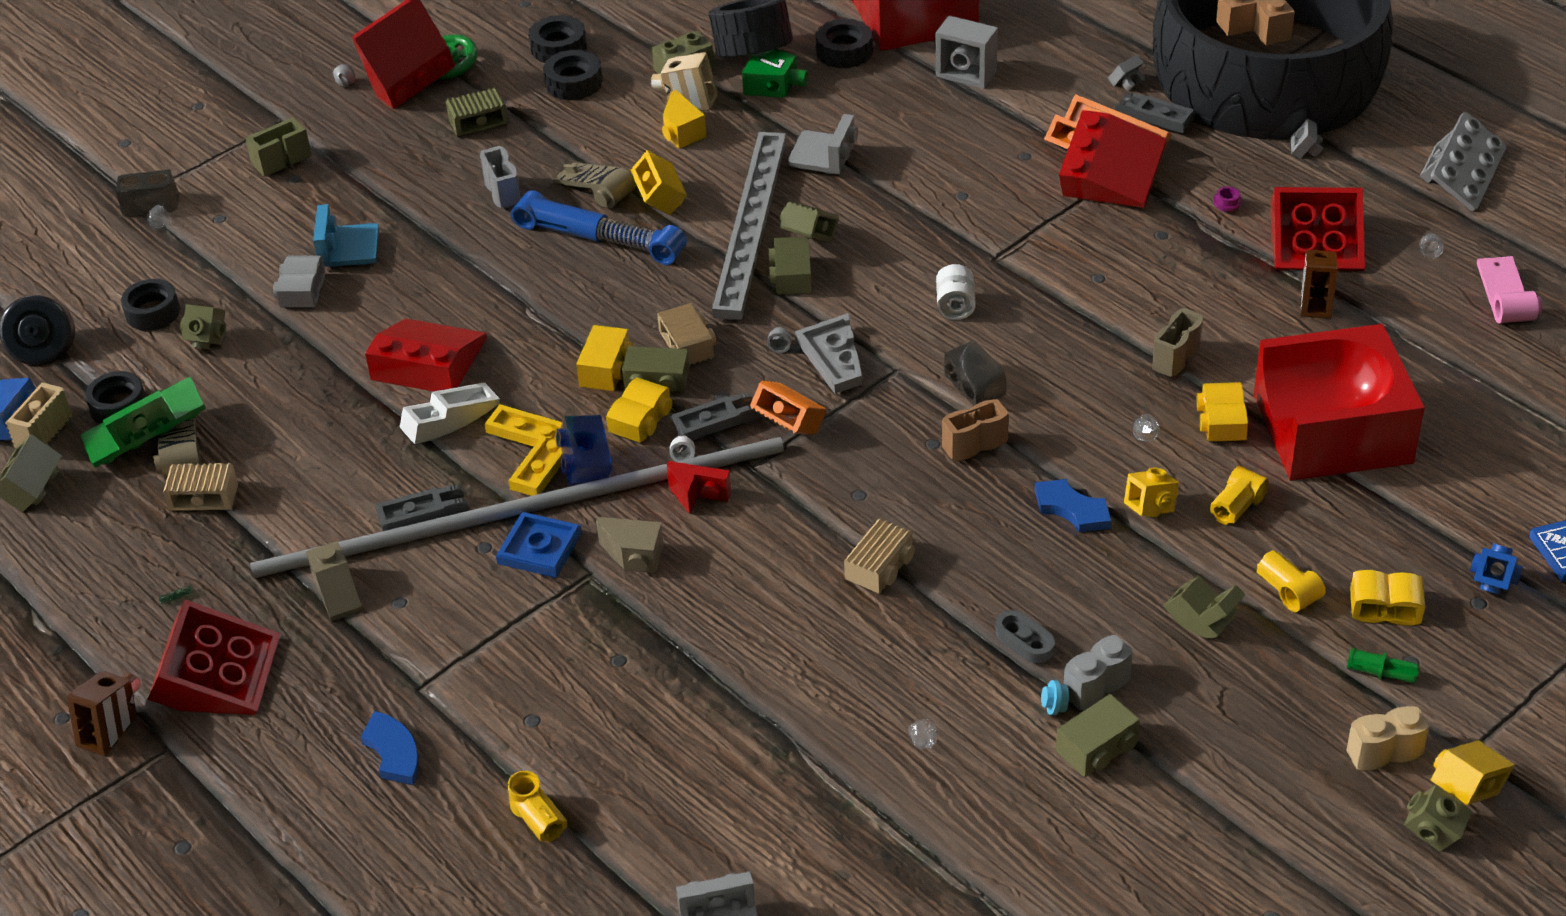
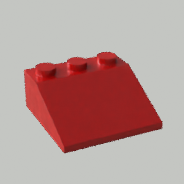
[352,0,456,109]
[1059,110,1167,208]
[1271,187,1365,271]
[365,318,488,391]
[147,599,281,715]

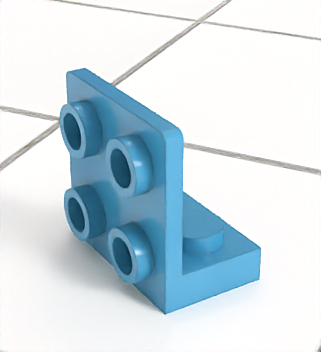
[313,204,379,267]

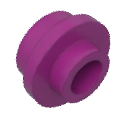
[1213,186,1242,212]

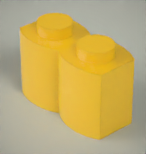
[606,377,672,443]
[1196,382,1248,442]
[1350,570,1425,626]

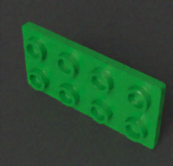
[81,377,206,468]

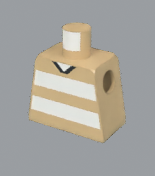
[651,52,718,110]

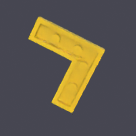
[485,404,582,496]

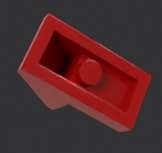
[667,461,731,513]

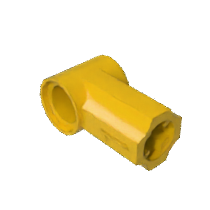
[1210,465,1269,525]
[1257,550,1326,612]
[508,771,567,843]

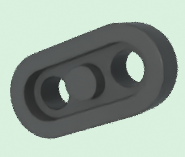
[995,610,1055,663]

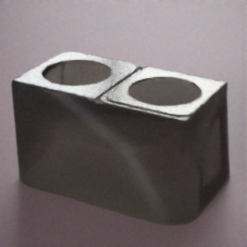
[116,169,179,218]
[944,340,1006,406]

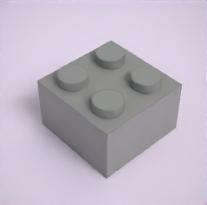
[936,16,998,89]

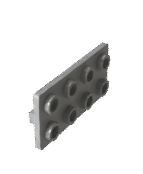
[1420,112,1506,212]

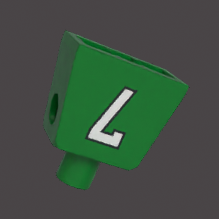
[742,49,808,98]

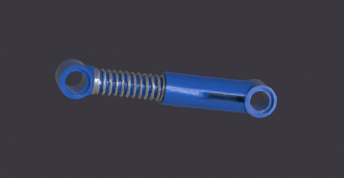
[511,190,687,265]

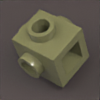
[180,304,226,349]
[1404,784,1472,851]

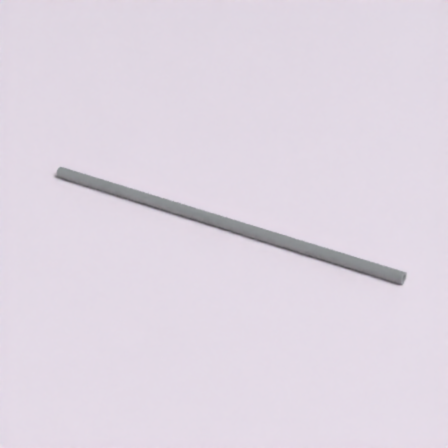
[250,437,784,579]

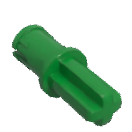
[1347,648,1420,683]

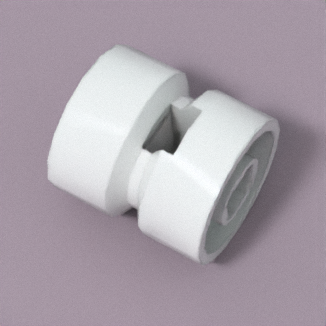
[936,264,975,320]

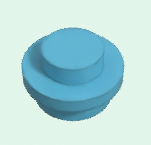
[1041,680,1069,715]

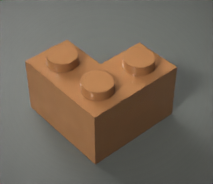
[1216,0,1295,45]

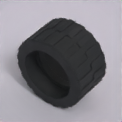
[708,0,793,57]

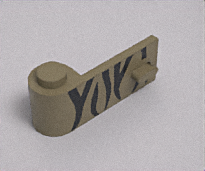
[552,162,636,209]
[153,417,202,479]

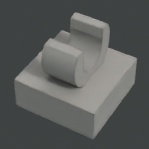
[1108,54,1145,91]
[1291,119,1323,159]

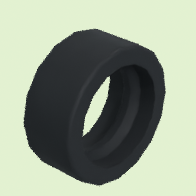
[120,279,180,330]
[85,371,146,424]

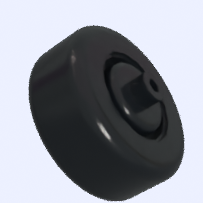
[0,295,75,366]

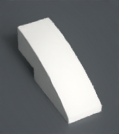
[400,382,500,444]

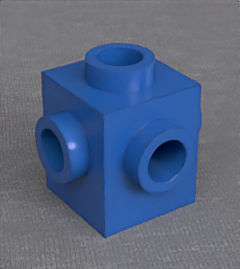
[1470,543,1523,594]

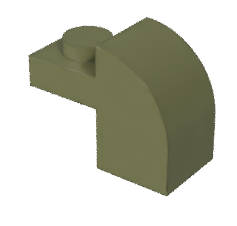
[1163,575,1246,638]

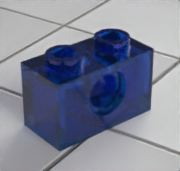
[556,415,613,486]

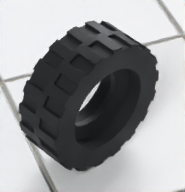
[528,15,587,63]
[815,18,873,68]
[543,50,603,100]

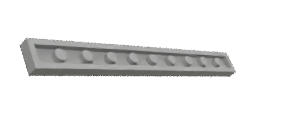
[712,132,786,320]

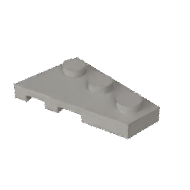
[795,313,862,394]

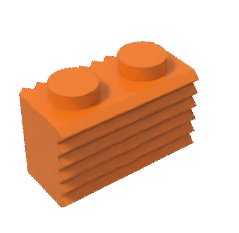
[750,380,826,435]

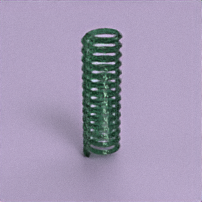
[159,584,193,605]

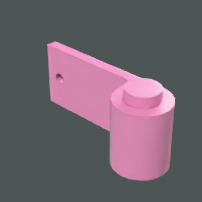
[1476,256,1543,324]

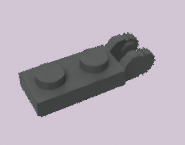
[1114,92,1195,133]
[671,392,762,440]
[375,484,470,531]

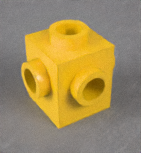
[1124,468,1179,517]

